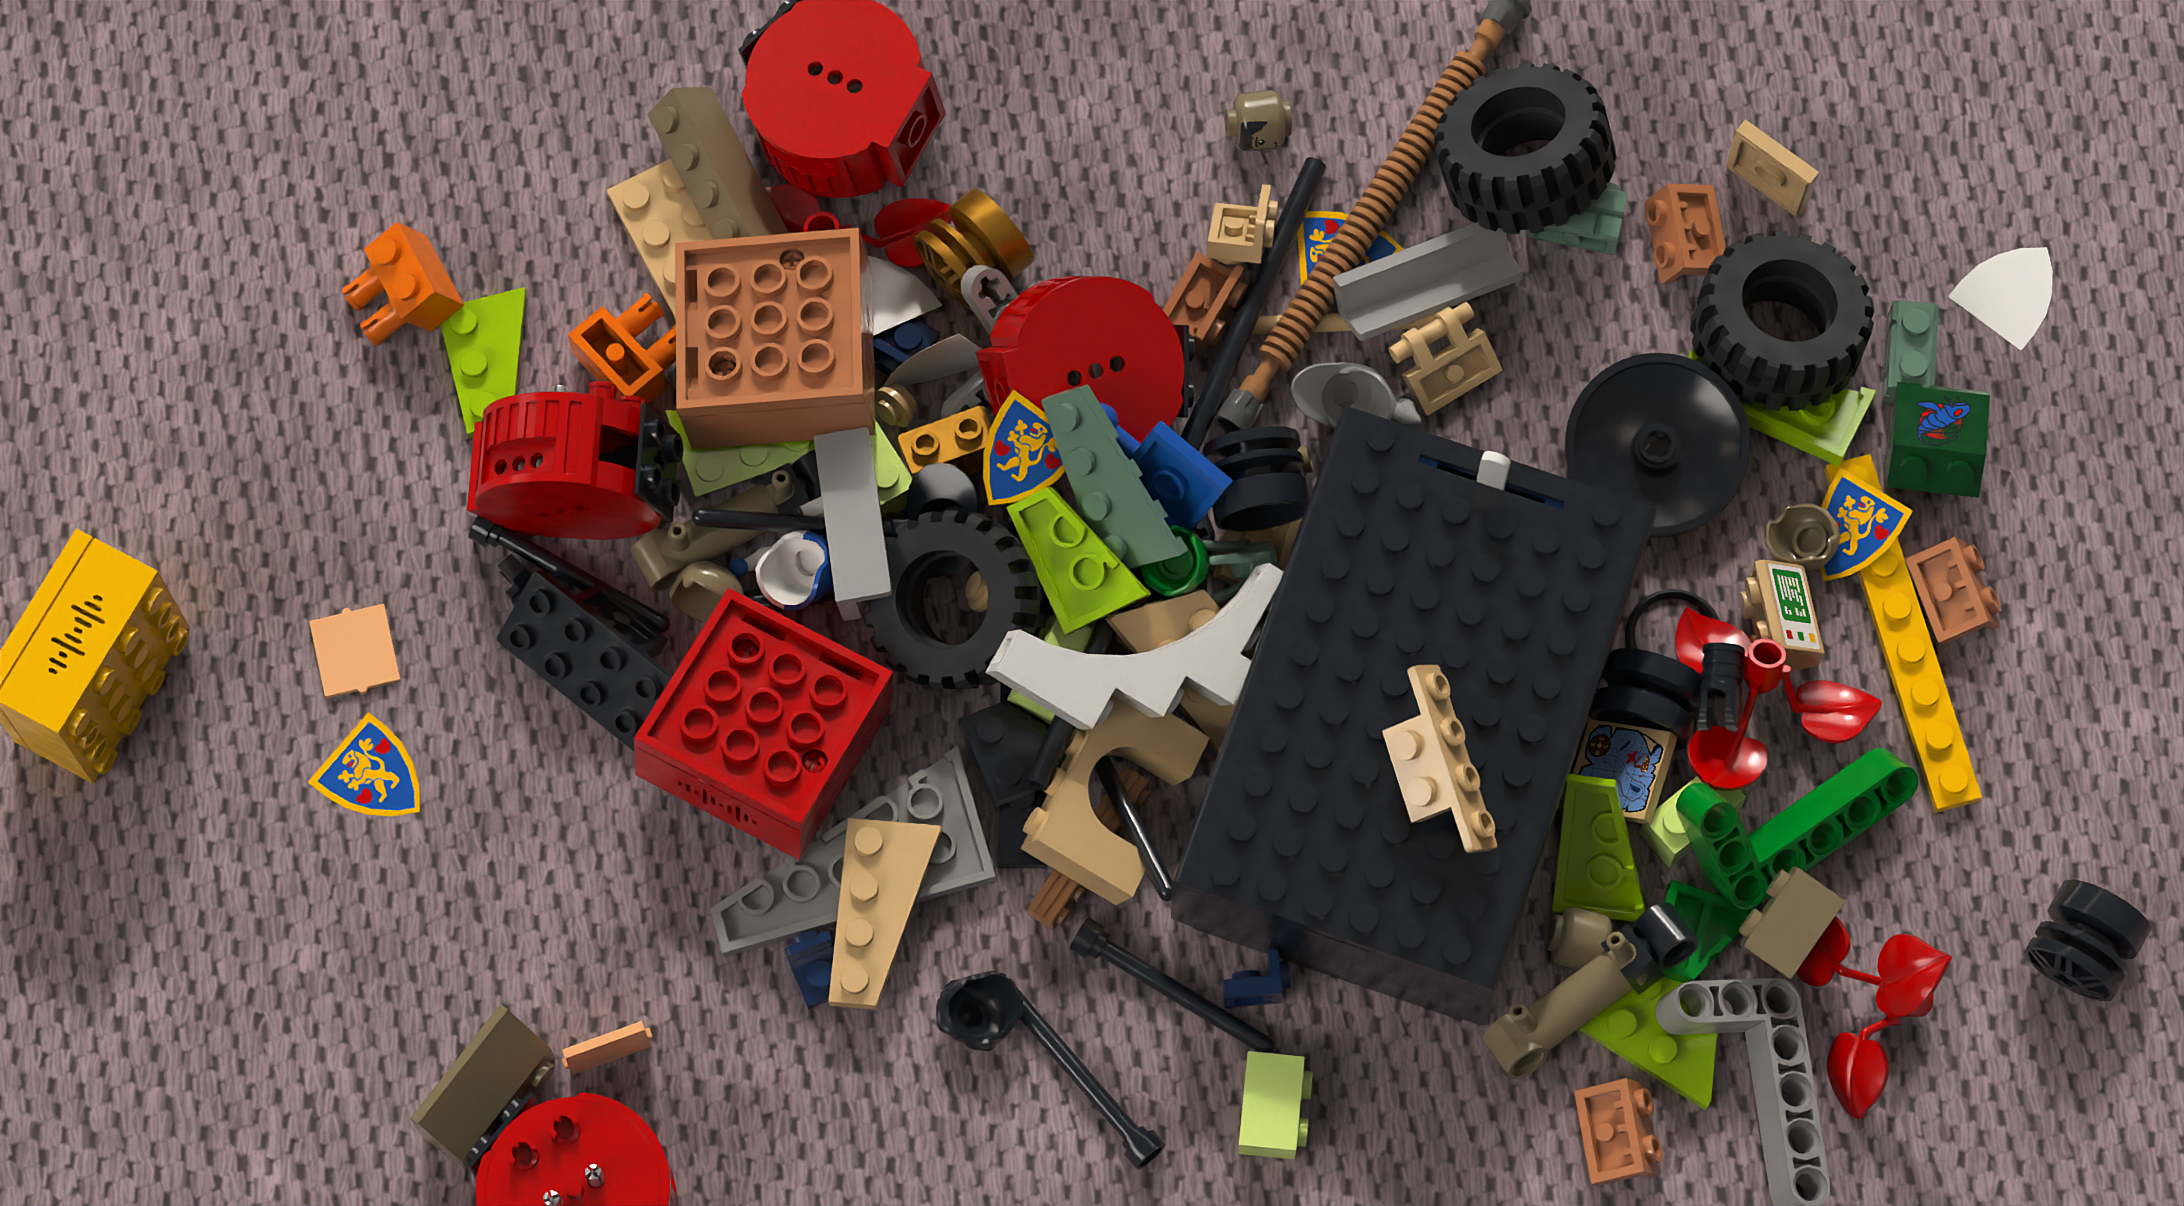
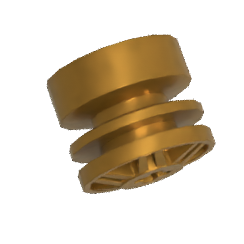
[913,188,1034,311]

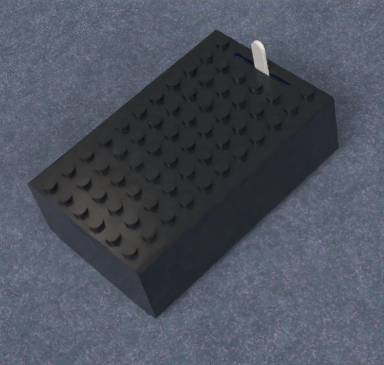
[1171,406,1657,1025]

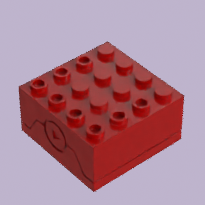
[634,588,893,860]

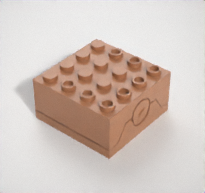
[675,228,876,449]

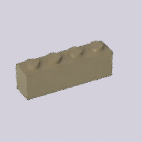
[647,87,789,240]

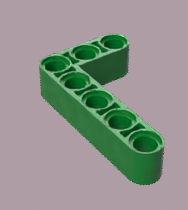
[1676,748,1919,910]

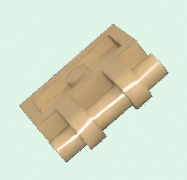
[1388,302,1503,416]

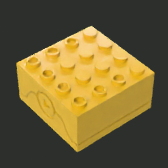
[0,528,189,783]

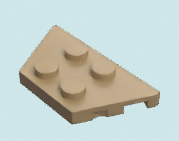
[1105,589,1255,753]

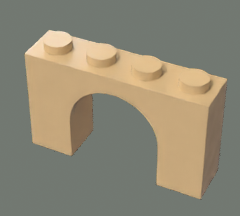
[1021,695,1210,905]

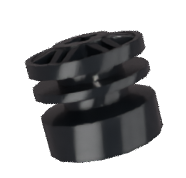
[1203,426,1310,532]
[2024,879,2152,1001]

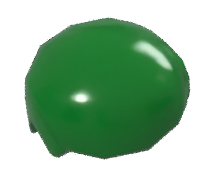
[1140,525,1210,597]

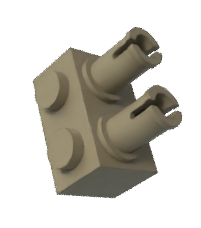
[1739,866,1846,979]

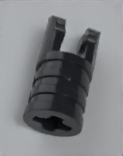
[1697,642,1745,731]

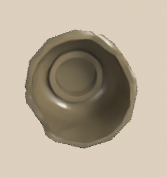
[1765,503,1841,573]
[669,561,744,623]

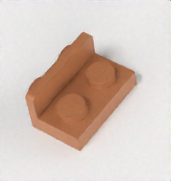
[1645,183,1726,284]
[1905,537,2002,645]
[1574,1078,1663,1186]

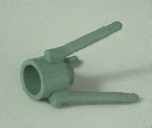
[1202,539,1278,604]

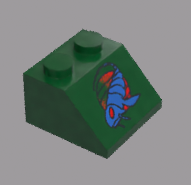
[1883,382,1990,498]

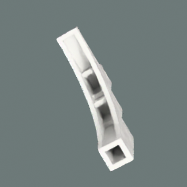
[985,563,1283,730]

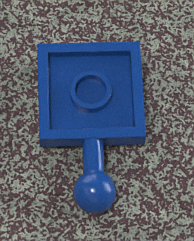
[1100,403,1233,531]

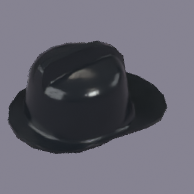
[907,462,979,574]

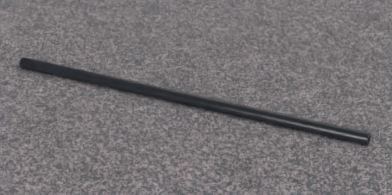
[1025,157,1326,791]

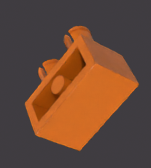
[342,222,464,346]
[568,293,676,404]

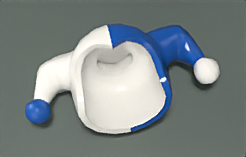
[729,530,867,610]

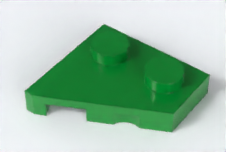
[1659,880,1757,983]

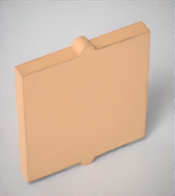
[309,604,401,699]
[562,1021,653,1075]

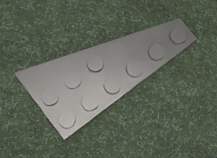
[710,746,996,957]

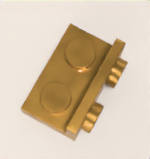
[898,406,991,479]

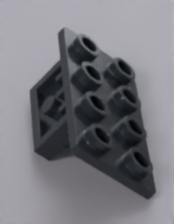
[497,570,673,751]

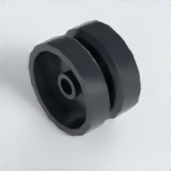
[1589,648,1702,751]

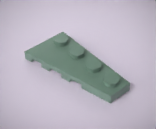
[1041,384,1188,569]

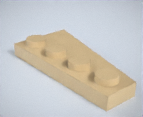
[828,818,942,1010]

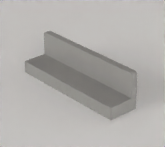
[1332,221,1524,341]
[813,427,892,621]

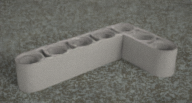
[1656,978,1830,1206]

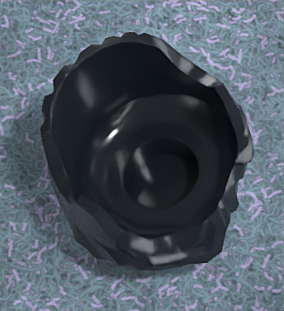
[936,971,1024,1051]

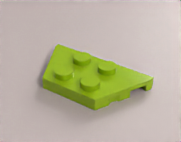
[1578,977,1717,1111]

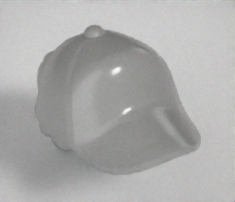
[1291,362,1421,429]

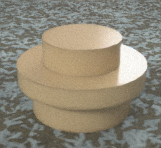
[875,383,917,427]
[965,570,988,612]

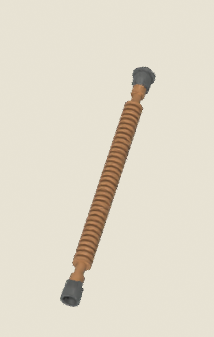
[1214,0,1532,433]

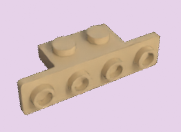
[1382,665,1497,853]

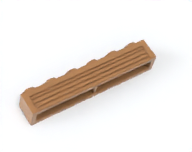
[1028,766,1151,930]

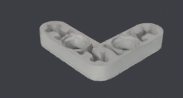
[941,265,1018,423]

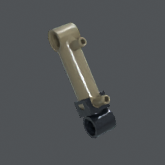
[630,450,821,592]
[1483,902,1699,1079]

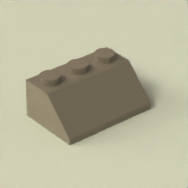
[410,1004,555,1171]

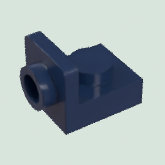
[873,318,940,376]
[785,930,834,1010]
[1223,948,1291,1009]

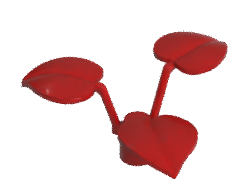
[765,184,952,268]
[1674,607,1882,791]
[1796,916,1952,1119]

